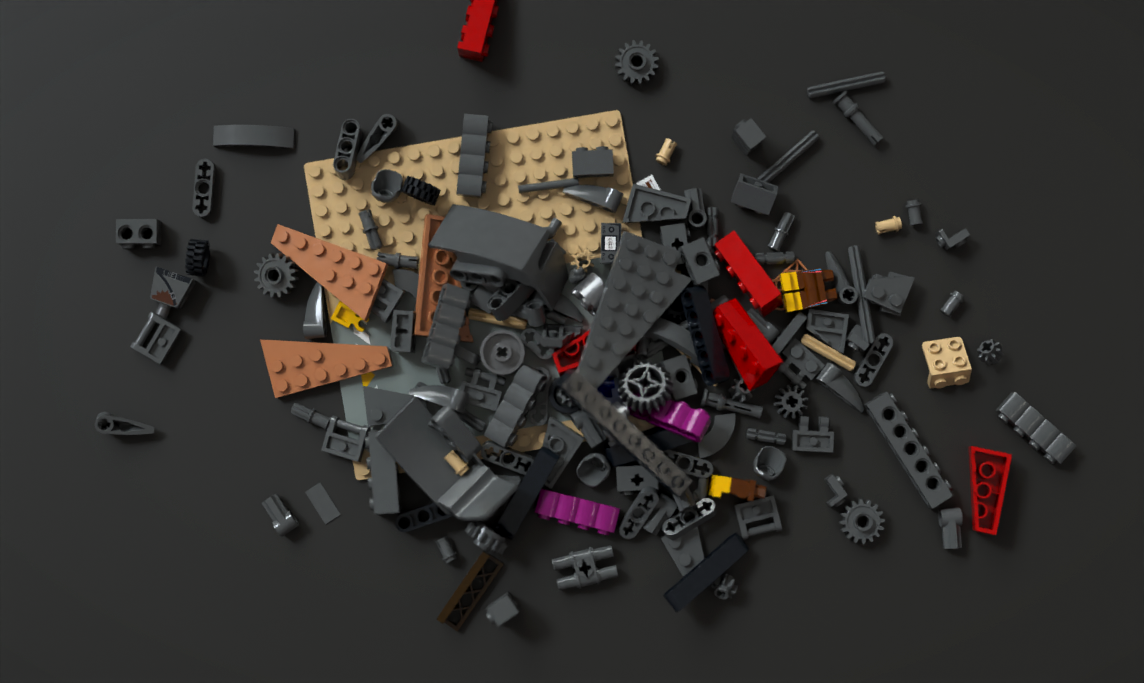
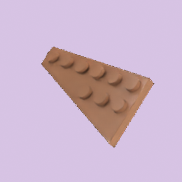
[413,214,473,343]
[271,224,389,321]
[260,340,393,398]

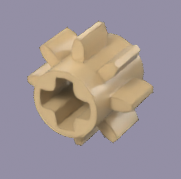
[570,248,595,272]

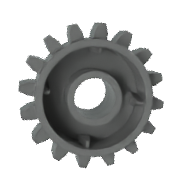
[615,40,659,85]
[254,253,299,297]
[839,499,885,544]
[465,520,508,555]

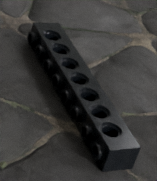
[555,369,693,497]

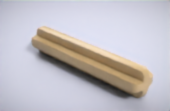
[468,308,527,330]
[800,334,856,371]

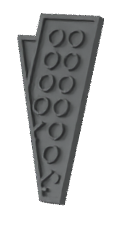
[577,231,692,389]

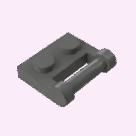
[371,279,406,323]
[130,312,182,365]
[321,415,371,462]
[734,495,782,540]

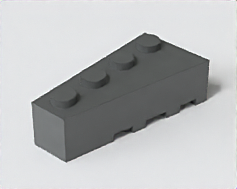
[365,431,402,515]

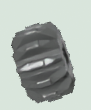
[773,385,808,419]

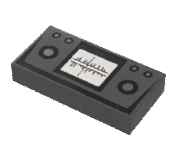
[600,223,621,264]

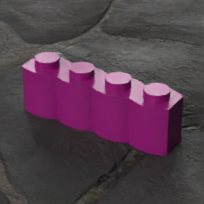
[627,387,711,443]
[535,489,620,535]

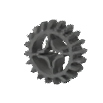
[618,360,674,414]

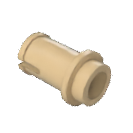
[656,138,677,166]
[875,216,902,235]
[444,450,470,476]

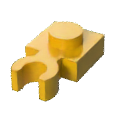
[331,301,369,332]

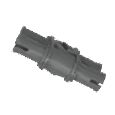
[552,545,619,591]

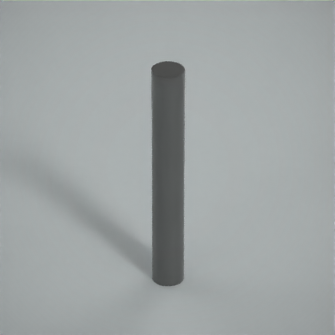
[518,178,579,193]

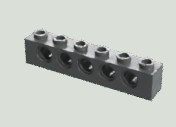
[864,392,953,509]

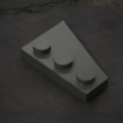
[622,184,692,223]
[363,386,428,426]
[543,415,584,489]
[660,517,704,577]

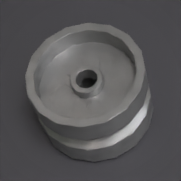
[480,330,526,376]

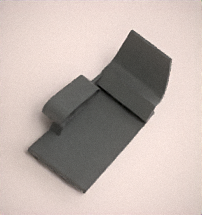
[428,204,568,311]
[375,396,518,521]

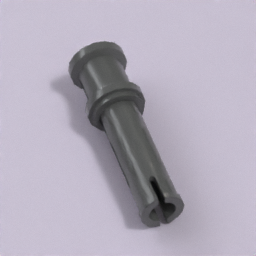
[832,90,883,146]
[700,389,763,419]

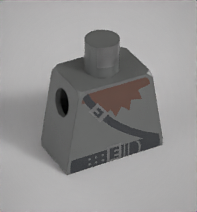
[150,267,197,317]

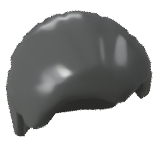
[371,169,403,203]
[753,446,787,481]
[576,453,611,487]

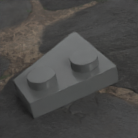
[862,276,915,314]
[805,309,849,353]
[541,323,582,349]

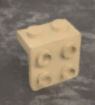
[922,337,972,389]

